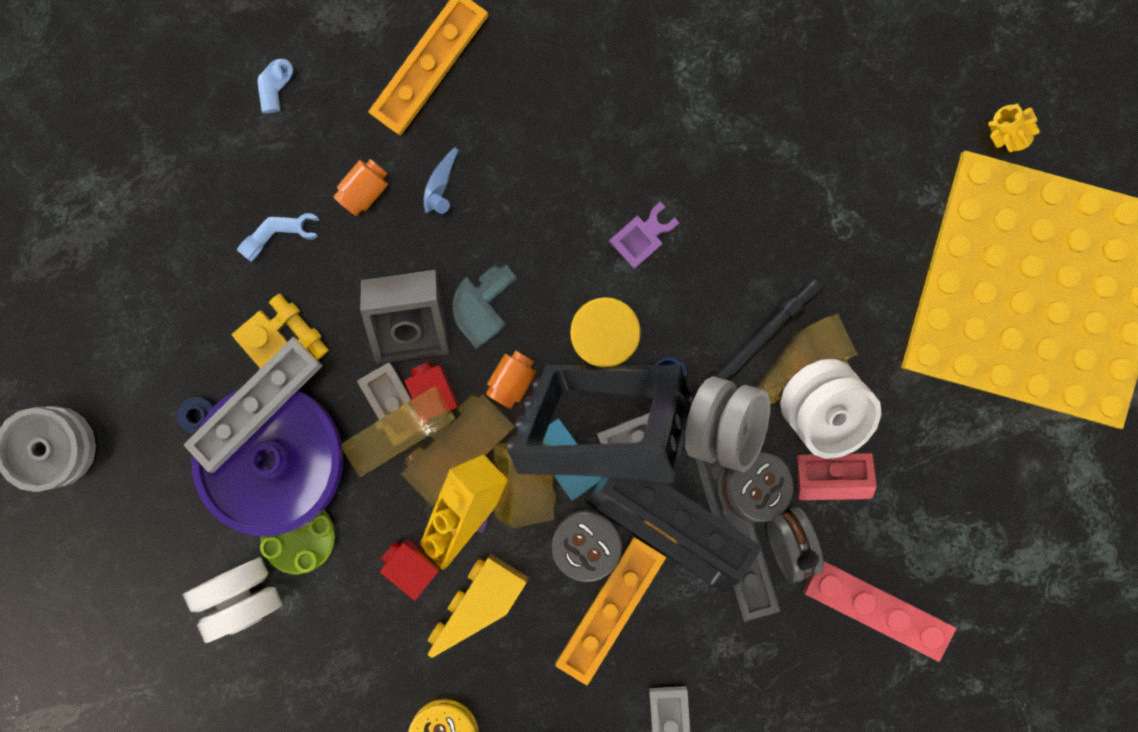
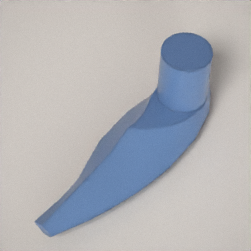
[423,147,459,214]

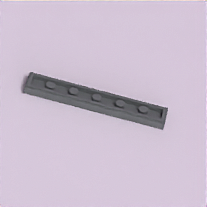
[694,458,780,622]

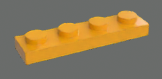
[368,0,488,136]
[555,536,666,685]

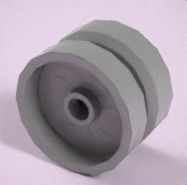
[685,376,770,473]
[0,406,96,492]

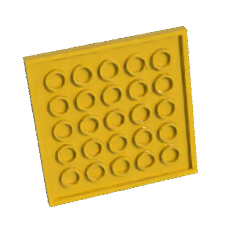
[901,150,1138,429]

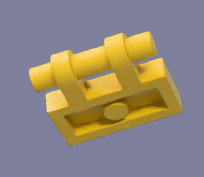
[232,294,329,369]

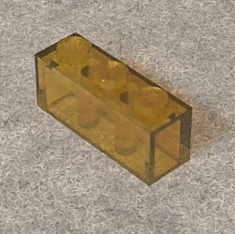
[401,394,516,506]

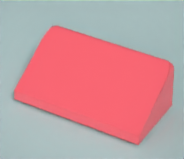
[797,453,877,500]

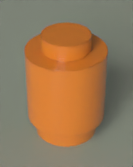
[333,159,389,216]
[486,350,537,409]

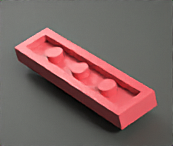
[803,561,957,662]

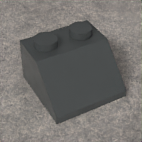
[360,270,450,365]

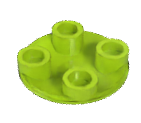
[260,510,335,575]

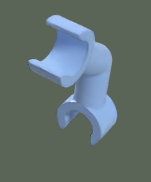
[237,213,319,262]

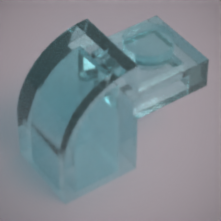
[453,265,517,349]

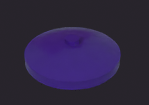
[191,389,343,536]

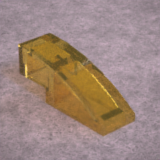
[342,387,456,478]

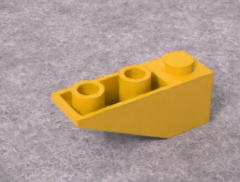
[420,454,508,570]
[427,553,528,658]

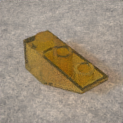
[756,313,858,405]

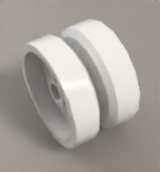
[780,359,881,459]
[182,557,283,643]

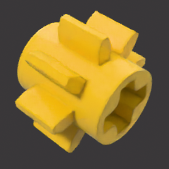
[988,104,1040,152]

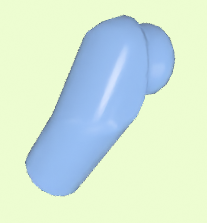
[257,59,293,113]

